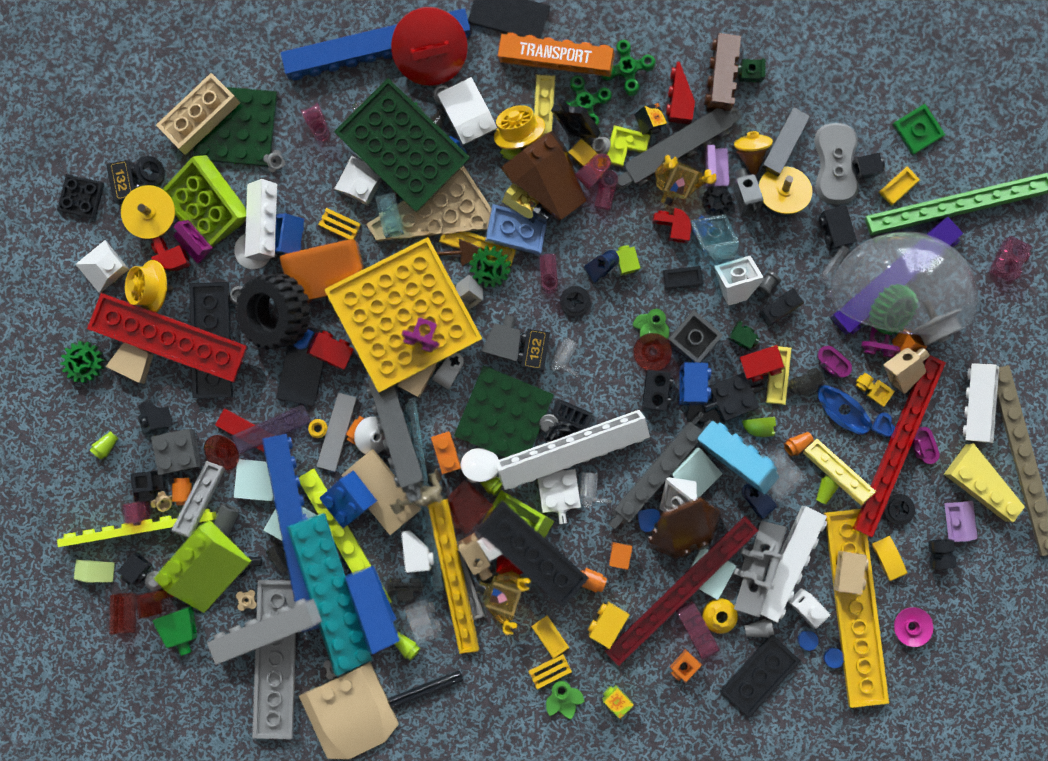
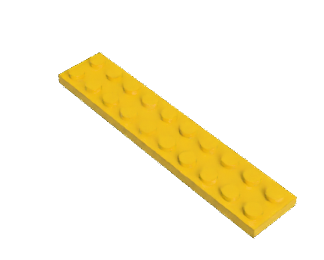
[824,509,889,708]

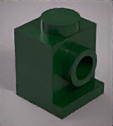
[737,58,766,82]
[728,321,760,350]

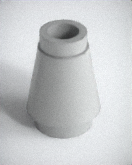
[744,618,774,638]

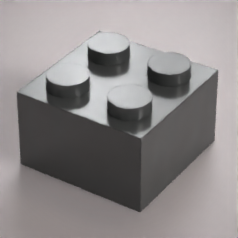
[666,310,723,363]
[151,429,202,475]

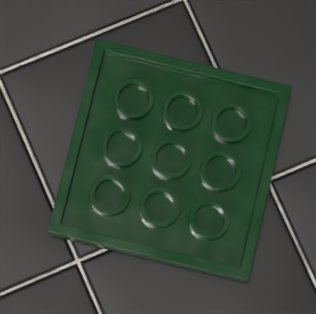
[193,87,278,167]
[454,365,554,457]

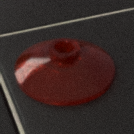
[633,333,672,371]
[204,435,239,470]

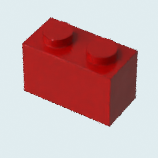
[306,331,354,370]
[740,345,785,382]

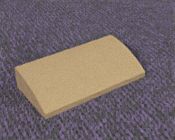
[156,73,240,155]
[342,449,422,535]

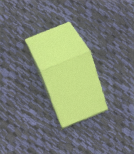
[74,559,115,582]

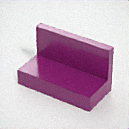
[173,220,213,264]

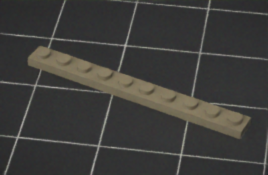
[997,365,1048,556]

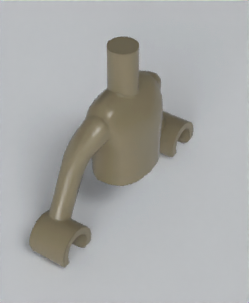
[390,469,443,514]

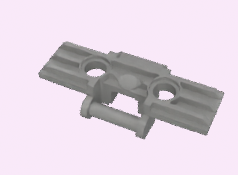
[733,521,787,617]

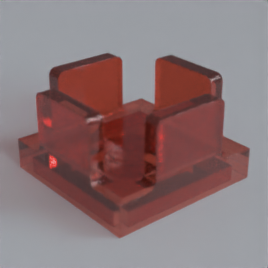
[447,480,493,534]

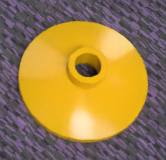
[734,131,773,151]

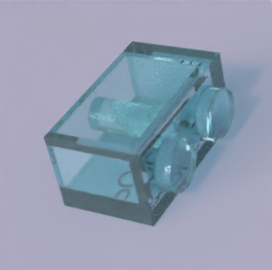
[375,193,404,238]

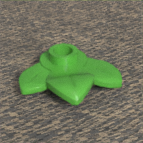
[633,309,669,344]
[546,681,584,719]

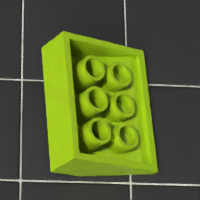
[163,155,246,247]
[153,520,251,613]

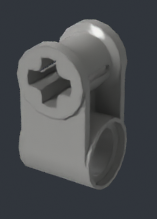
[432,353,464,390]

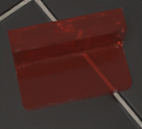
[136,590,174,619]
[109,593,136,635]

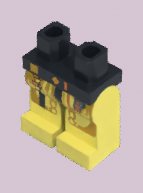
[502,184,552,224]

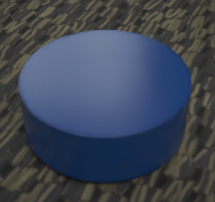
[798,630,818,651]
[823,648,844,668]

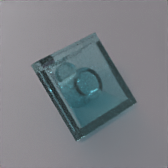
[690,214,739,261]

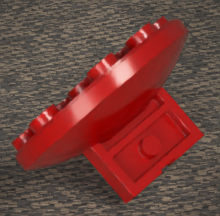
[391,7,468,86]

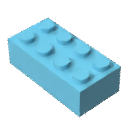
[697,421,779,495]

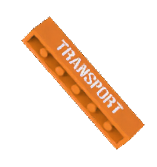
[497,33,615,77]

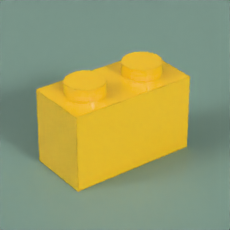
[588,601,629,649]

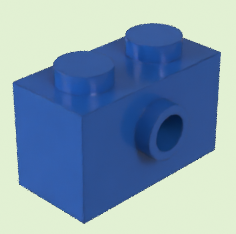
[275,213,304,255]

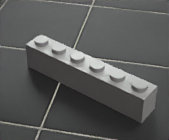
[207,598,322,665]

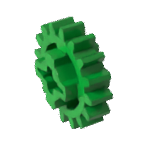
[469,246,511,288]
[60,341,105,383]

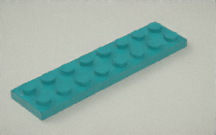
[287,513,372,676]

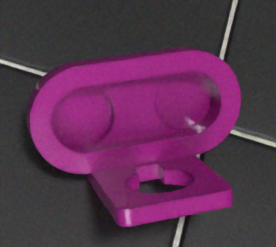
[401,318,440,353]
[861,326,900,358]
[817,346,852,378]
[912,427,940,464]

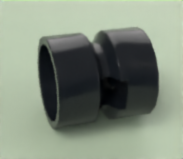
[928,539,957,569]

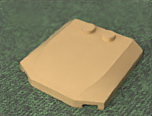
[299,661,399,759]

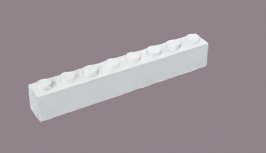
[495,410,650,490]

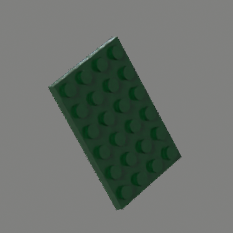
[334,78,470,213]

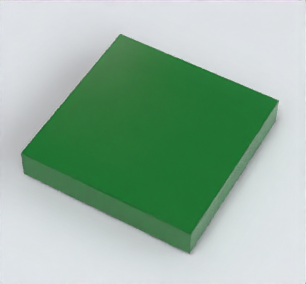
[892,104,945,156]

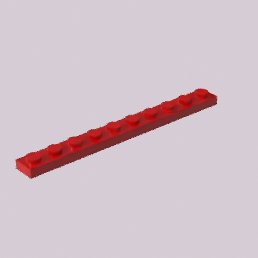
[853,355,946,537]

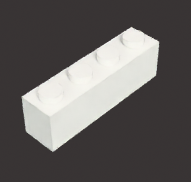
[245,179,277,261]
[963,364,999,443]

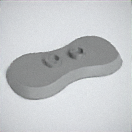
[814,123,859,204]

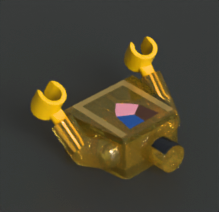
[655,155,717,206]
[476,571,531,635]

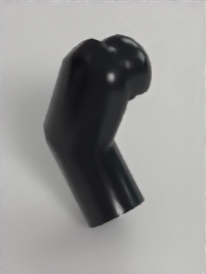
[238,557,262,577]

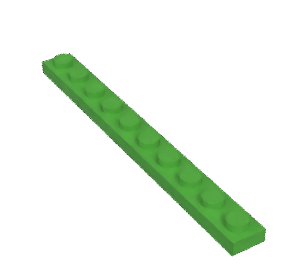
[865,173,1048,236]

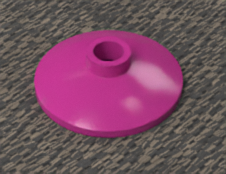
[894,607,933,647]

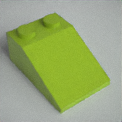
[483,490,554,538]

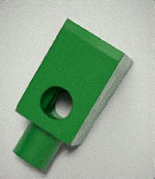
[152,606,197,656]

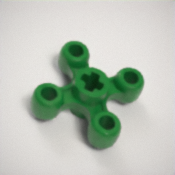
[600,40,656,96]
[567,75,612,127]

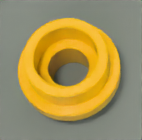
[308,419,328,438]

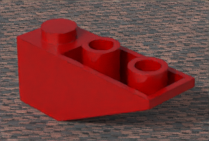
[665,61,695,124]

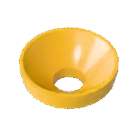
[702,598,738,634]

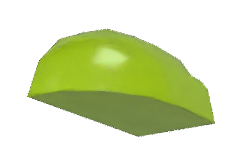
[742,417,776,437]

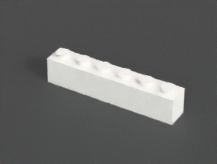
[761,506,827,622]

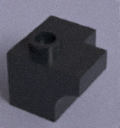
[138,400,173,434]
[130,471,164,503]

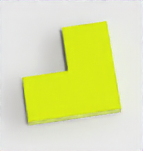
[605,126,650,167]

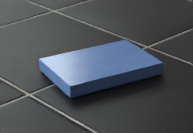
[485,204,547,255]

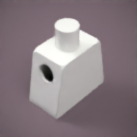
[788,588,830,629]

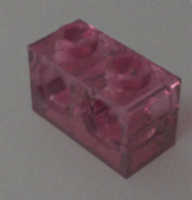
[988,236,1032,282]

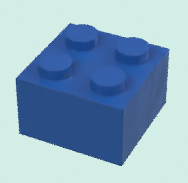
[679,362,711,406]
[319,470,377,528]

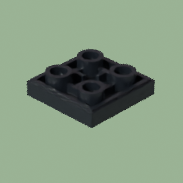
[57,174,105,220]

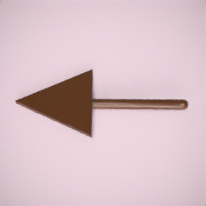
[436,238,484,267]

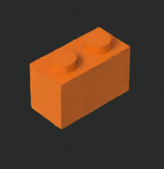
[431,431,461,474]

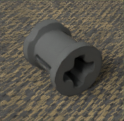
[757,270,781,296]

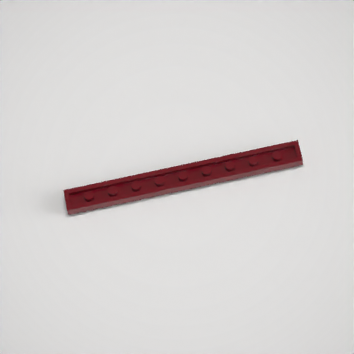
[605,516,759,666]

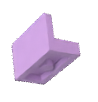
[705,145,729,187]
[944,501,977,542]

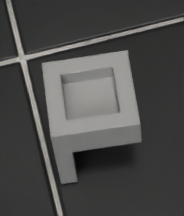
[456,275,483,310]

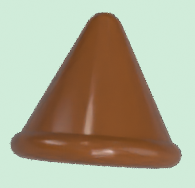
[736,148,769,175]

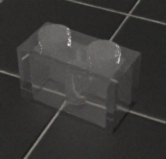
[404,598,442,644]

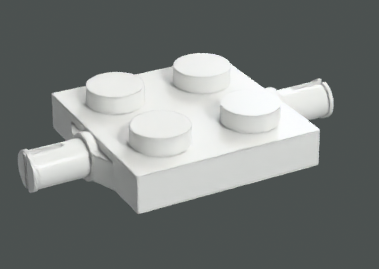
[537,469,581,524]

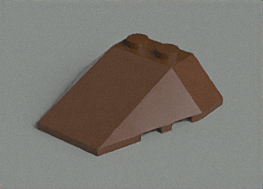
[501,131,587,221]
[648,497,721,558]

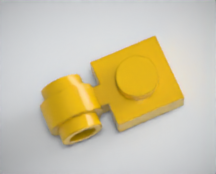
[855,373,895,407]

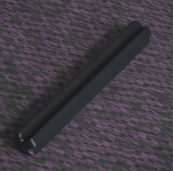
[389,671,463,708]

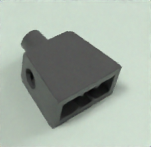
[733,168,764,217]
[482,315,521,363]

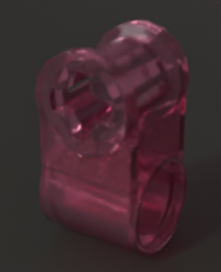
[300,102,330,141]
[575,153,611,189]
[122,501,151,524]

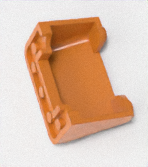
[280,239,364,305]

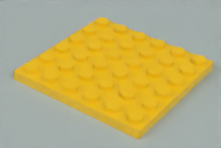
[324,237,482,393]

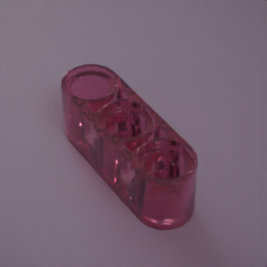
[676,601,720,660]

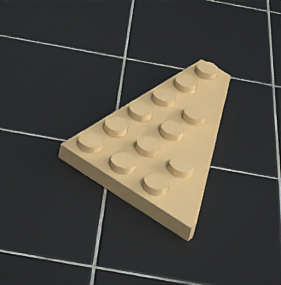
[366,166,491,241]

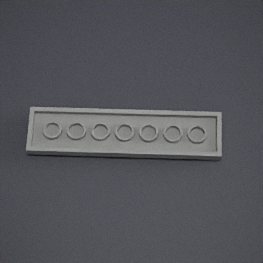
[252,580,296,739]

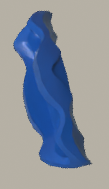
[818,385,872,435]

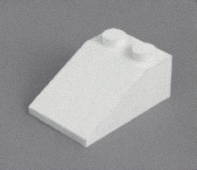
[437,78,497,146]

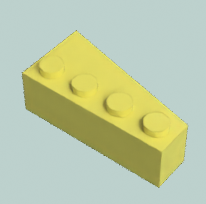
[944,444,1025,522]

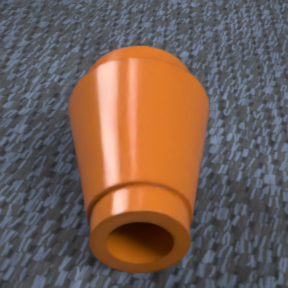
[784,432,814,456]

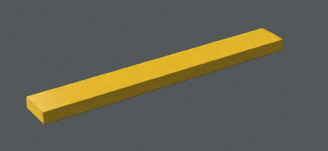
[428,499,479,654]

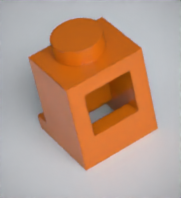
[670,649,701,682]

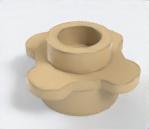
[150,491,172,512]
[236,590,257,611]

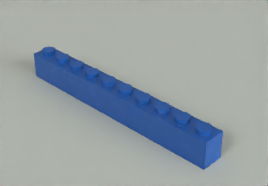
[280,8,471,80]
[262,434,319,632]

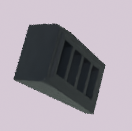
[551,399,593,430]

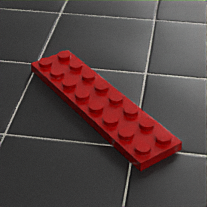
[87,293,248,382]

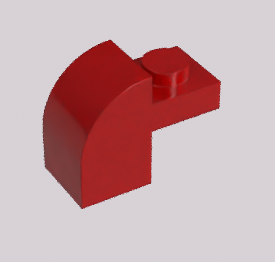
[652,208,691,243]
[151,236,191,271]

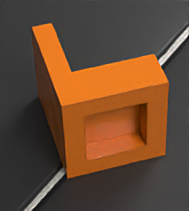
[892,328,927,353]
[609,542,632,570]

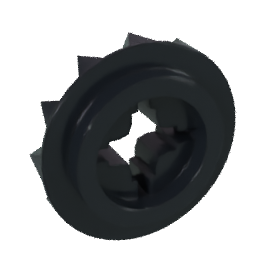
[134,156,165,186]
[702,186,733,216]
[560,286,590,316]
[544,420,574,443]
[884,494,915,525]

